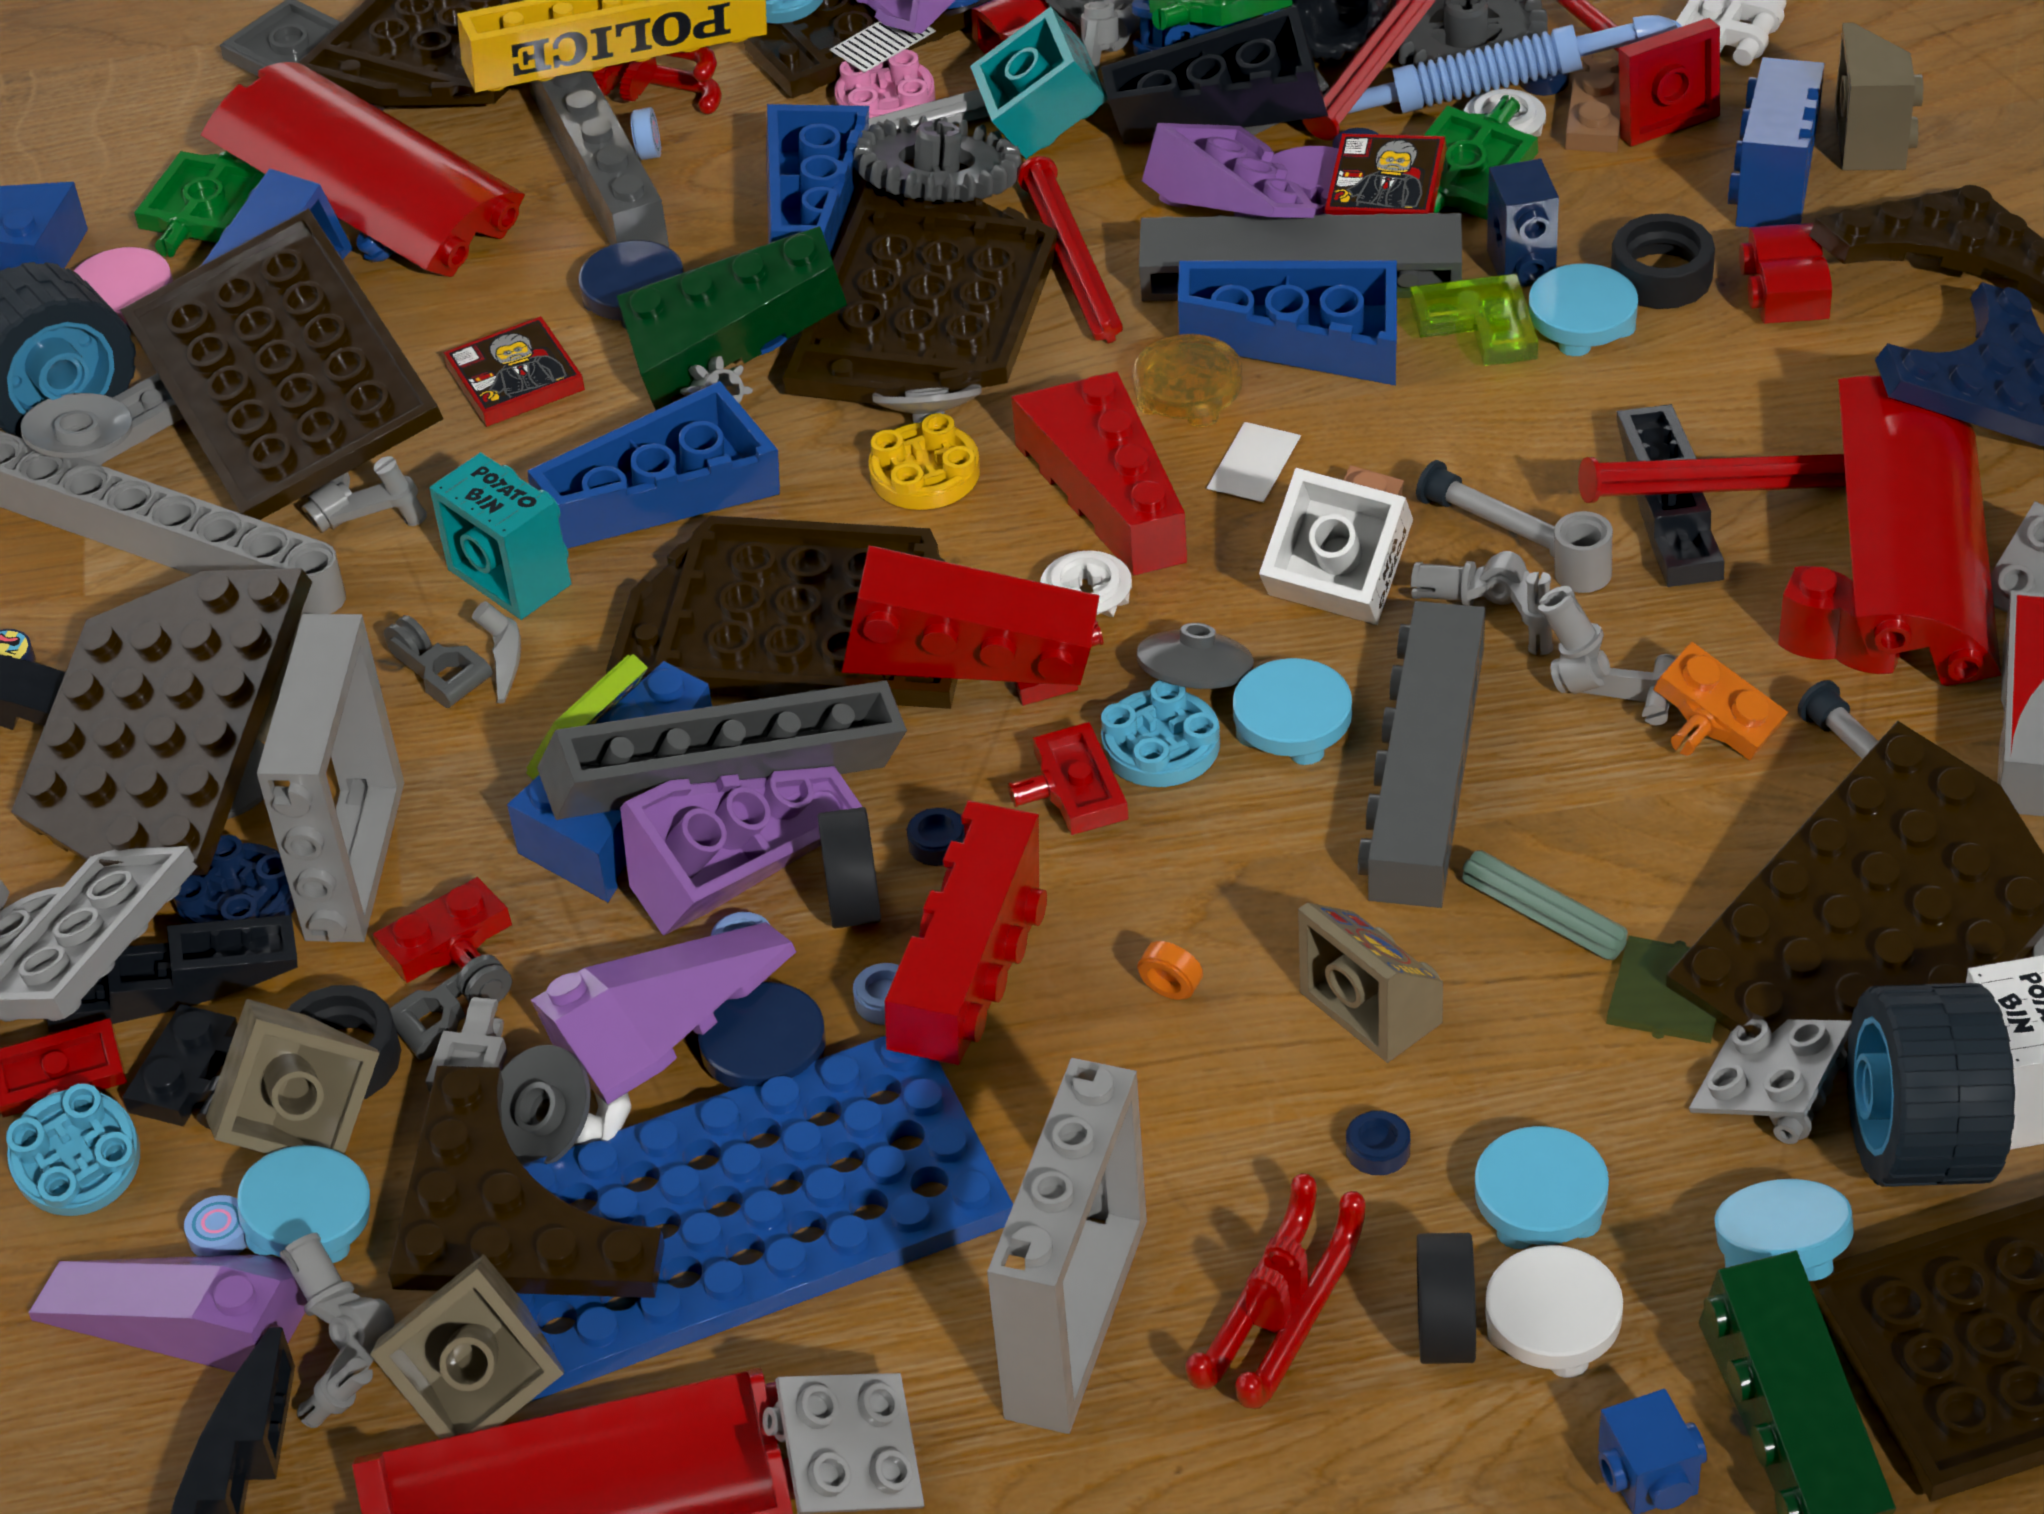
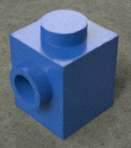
[1598,1388,1707,1514]

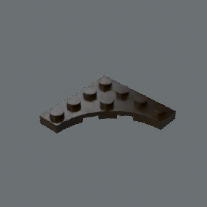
[1810,185,2044,306]
[388,1066,665,1298]

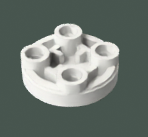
[1485,1245,1623,1378]

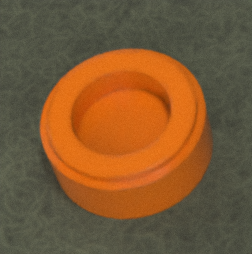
[1137,941,1203,1000]

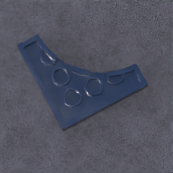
[1875,282,2044,447]

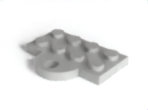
[0,846,198,1022]

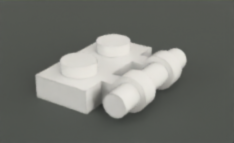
[1676,0,1787,66]

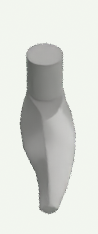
[472,601,521,703]

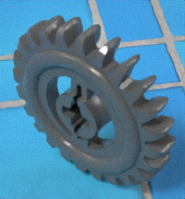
[1390,0,1548,68]
[853,115,1022,203]

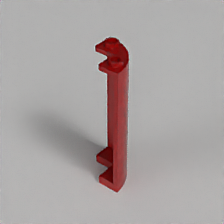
[201,62,525,277]
[1838,375,2001,686]
[352,1367,795,1514]

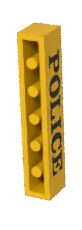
[457,0,767,93]

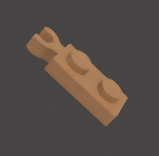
[1565,51,1620,153]

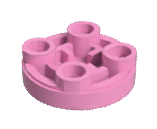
[835,49,935,118]
[74,247,173,327]

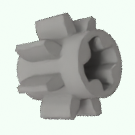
[680,356,753,403]

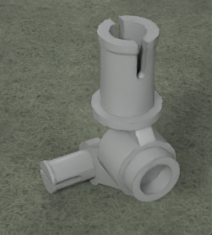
[1081,1,1140,103]
[302,456,427,533]
[1411,551,1553,655]
[1538,586,1676,726]
[280,1233,394,1428]

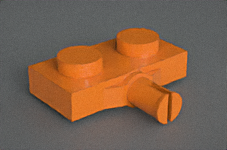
[1653,642,1789,761]

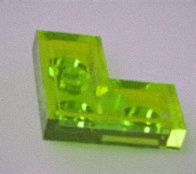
[1410,274,1539,366]

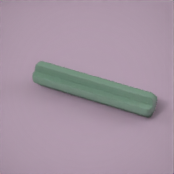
[1462,850,1628,960]

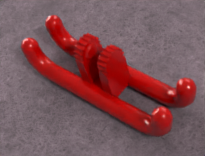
[591,46,722,114]
[1185,1173,1366,1409]

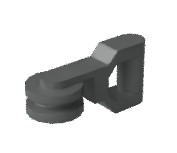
[384,615,493,708]
[390,954,512,1060]

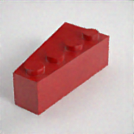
[1011,371,1187,576]
[841,545,1100,685]
[885,800,1047,1065]

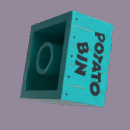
[970,7,1107,159]
[429,452,572,620]

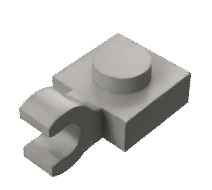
[425,997,508,1094]

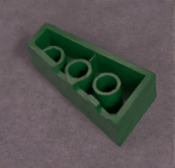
[617,226,847,411]
[1698,1250,1896,1514]

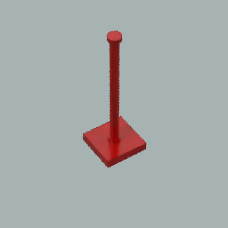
[1555,0,1720,147]

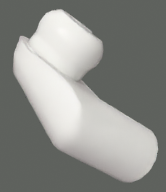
[575,1092,632,1145]

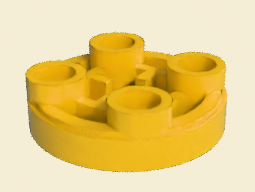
[869,413,980,510]

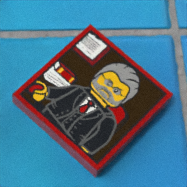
[1325,133,1447,215]
[443,316,585,427]

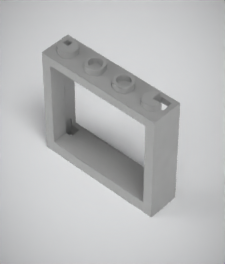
[257,614,405,943]
[987,1058,1147,1434]

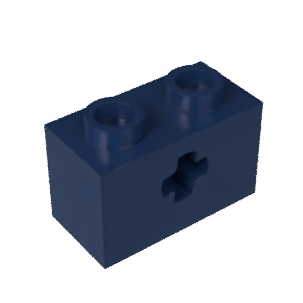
[1487,158,1559,290]

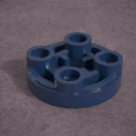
[579,240,684,329]
[173,835,295,924]
[698,982,826,1091]

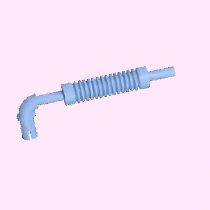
[1348,15,1682,114]

